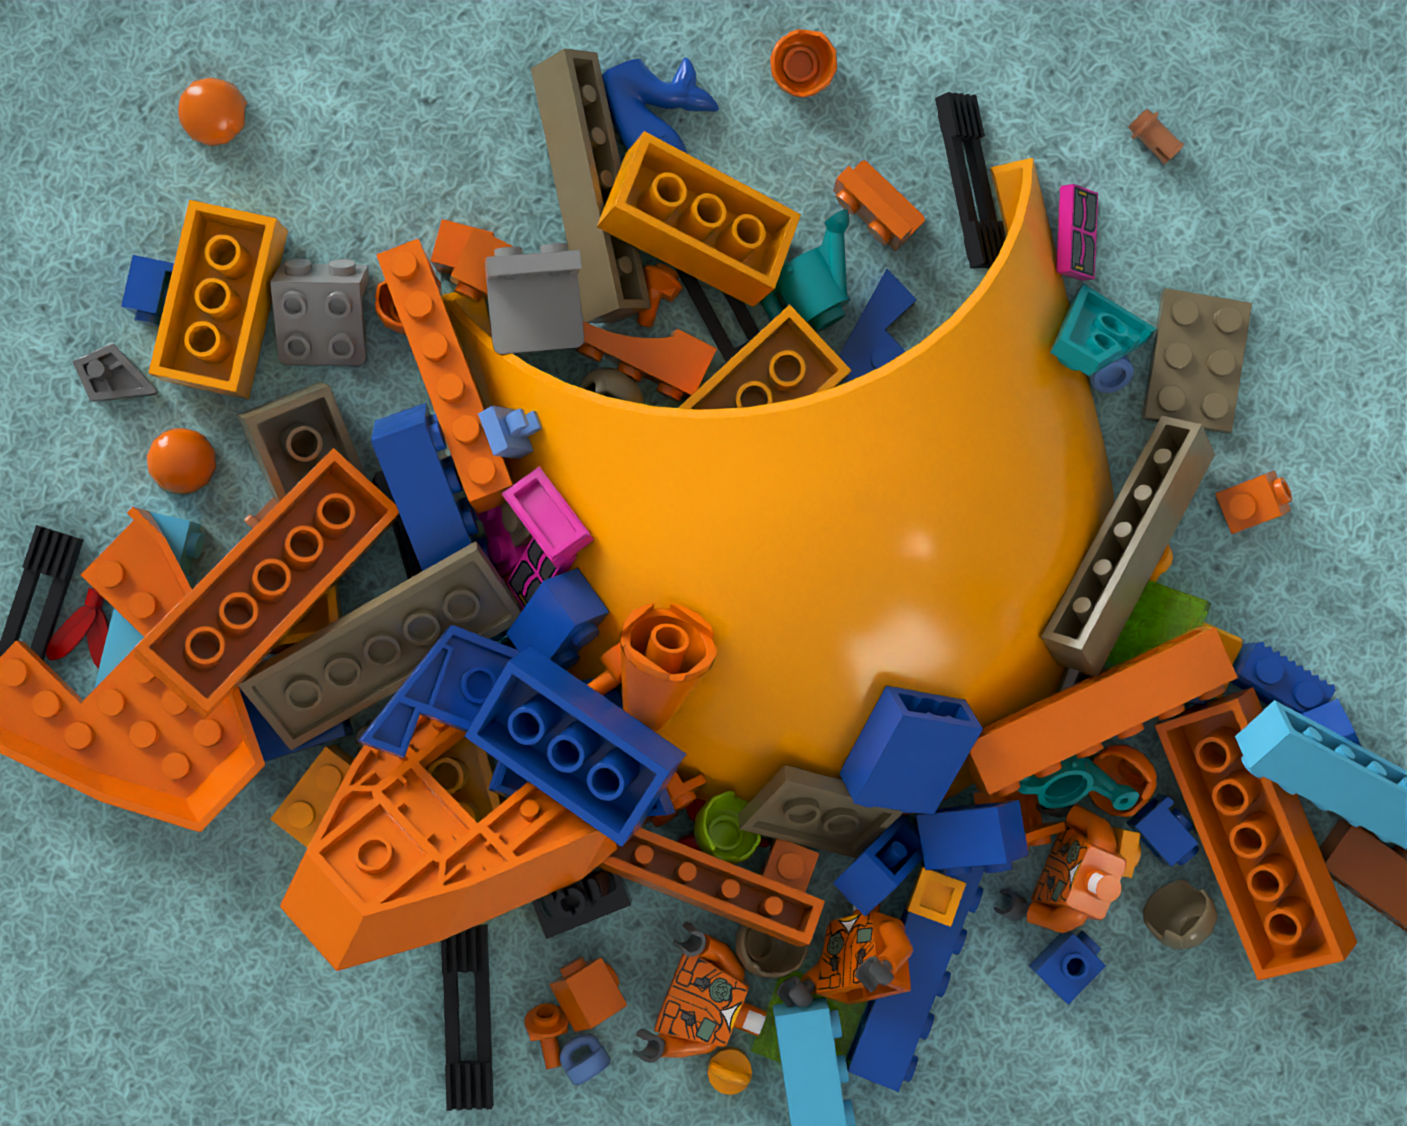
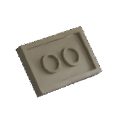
[1141,288,1252,434]
[738,765,904,858]

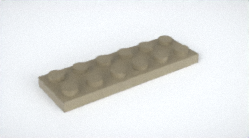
[238,541,523,750]

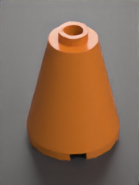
[620,603,717,731]

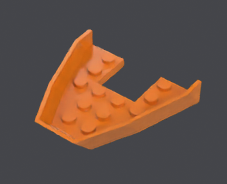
[0,507,265,833]
[280,715,617,971]

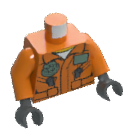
[994,804,1126,933]
[777,903,913,1007]
[632,922,767,1063]

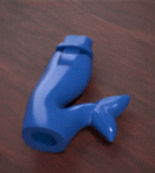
[602,57,719,154]

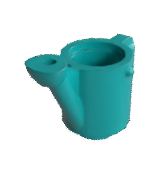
[760,209,850,332]
[1018,754,1139,810]

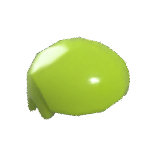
[693,791,761,864]

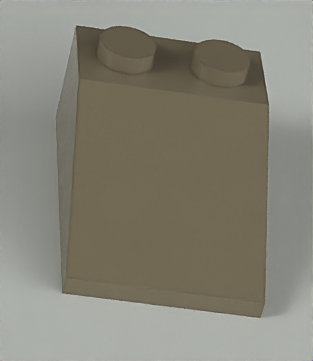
[237,382,367,504]

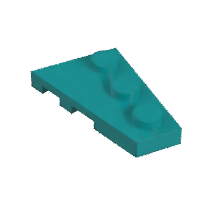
[1050,283,1157,376]

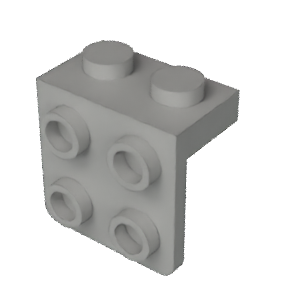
[484,243,584,354]
[270,259,369,366]

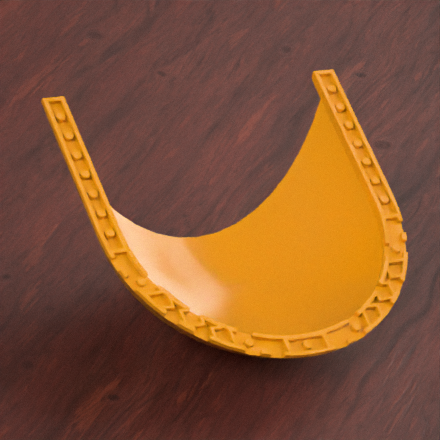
[443,158,1114,816]

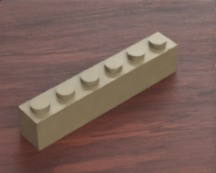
[531,48,651,323]
[1041,416,1215,677]

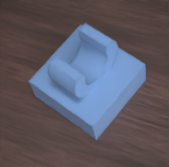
[478,405,542,459]

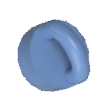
[1088,355,1134,393]
[560,1034,611,1085]

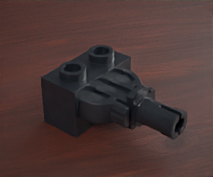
[532,867,632,939]

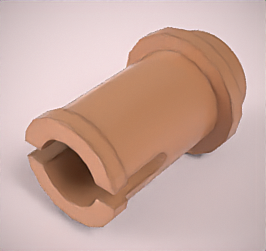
[1128,108,1185,165]

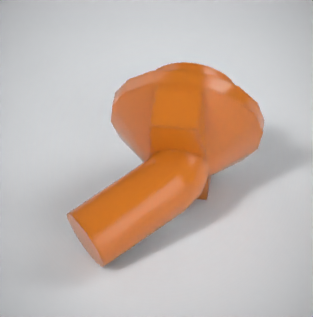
[637,263,682,327]
[524,1003,569,1070]

